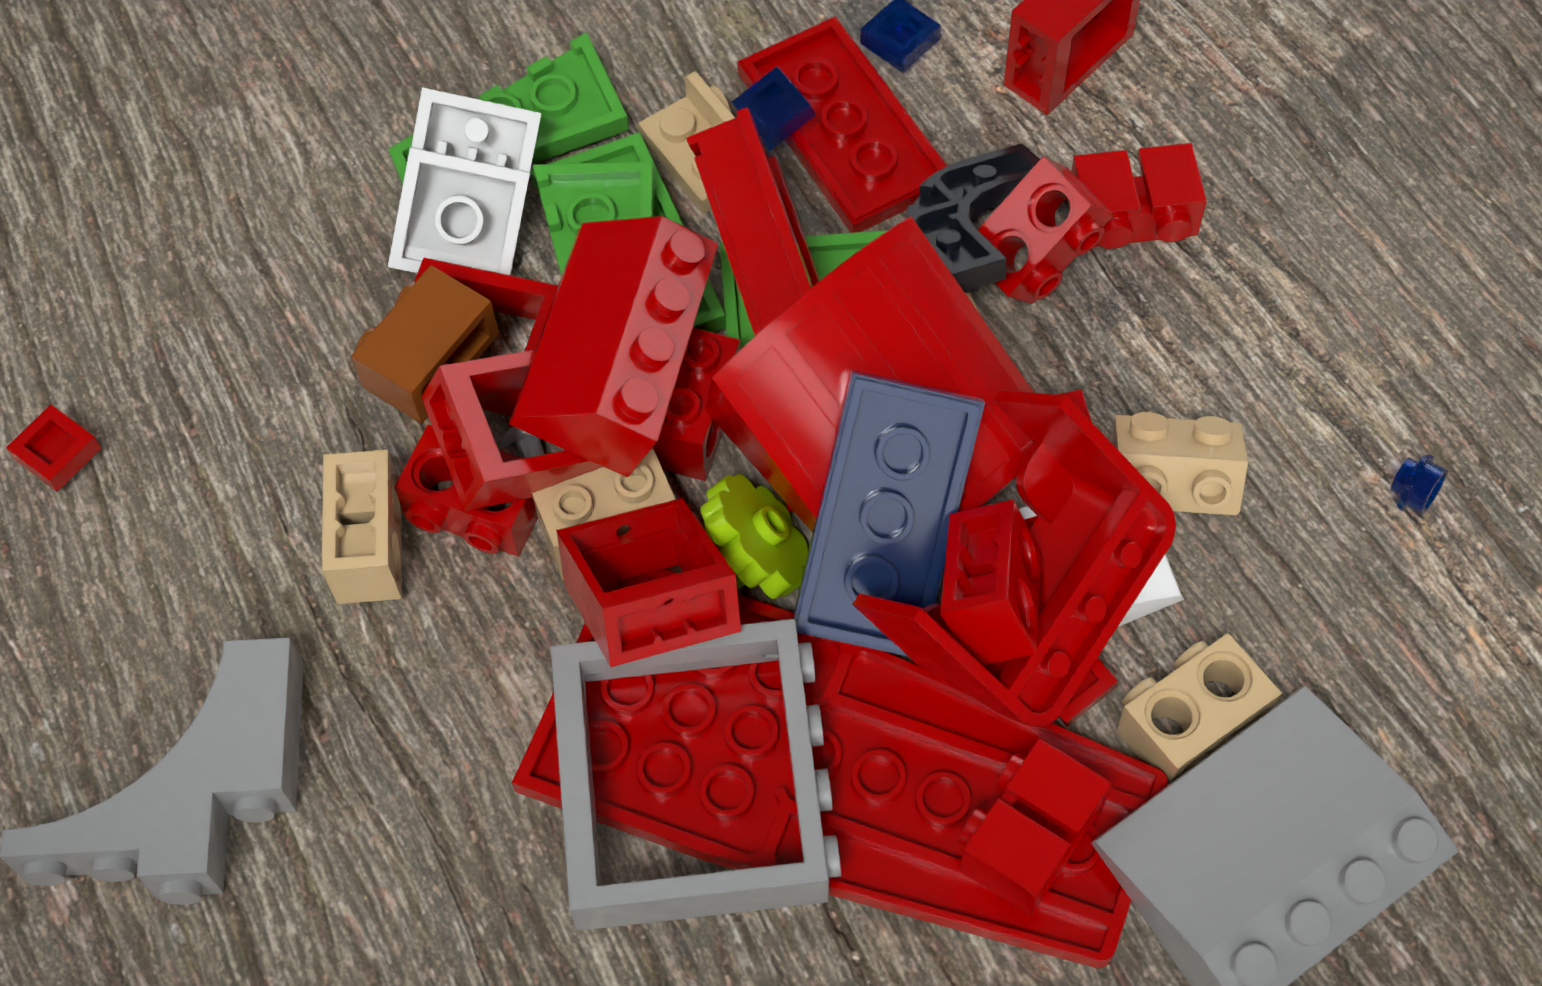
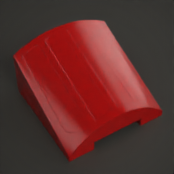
[706,216,1034,533]

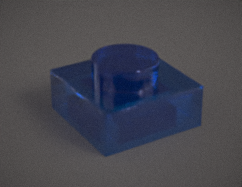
[860,0,941,73]
[732,66,816,151]

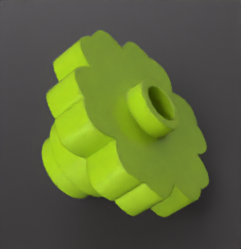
[700,474,808,599]

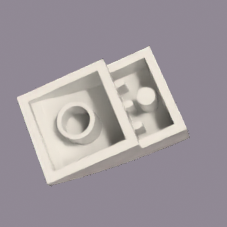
[388,88,541,275]

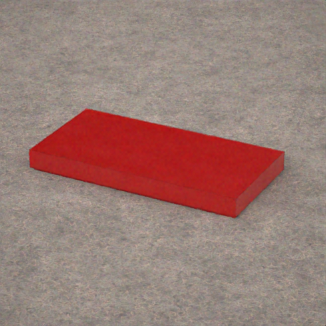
[737,16,947,233]

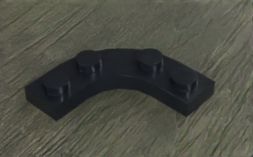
[907,143,1040,293]

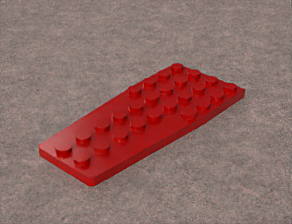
[512,569,1168,968]

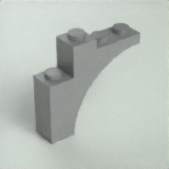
[0,637,304,905]

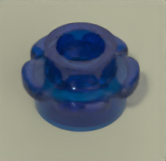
[1390,454,1448,515]

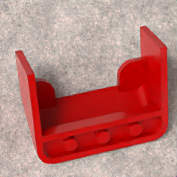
[852,390,1176,727]

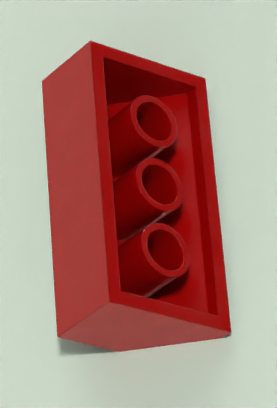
[509,216,719,478]

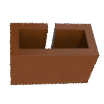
[351,265,499,424]

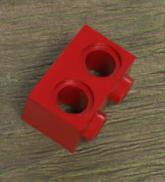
[978,156,1114,304]
[652,328,741,481]
[394,424,538,557]
[940,499,1042,665]

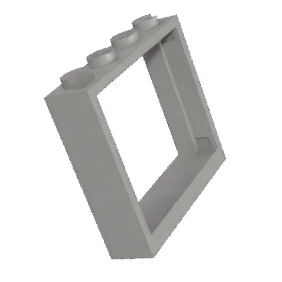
[551,619,841,931]

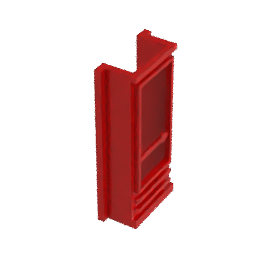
[686,107,820,336]

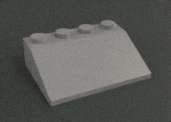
[1091,686,1459,986]

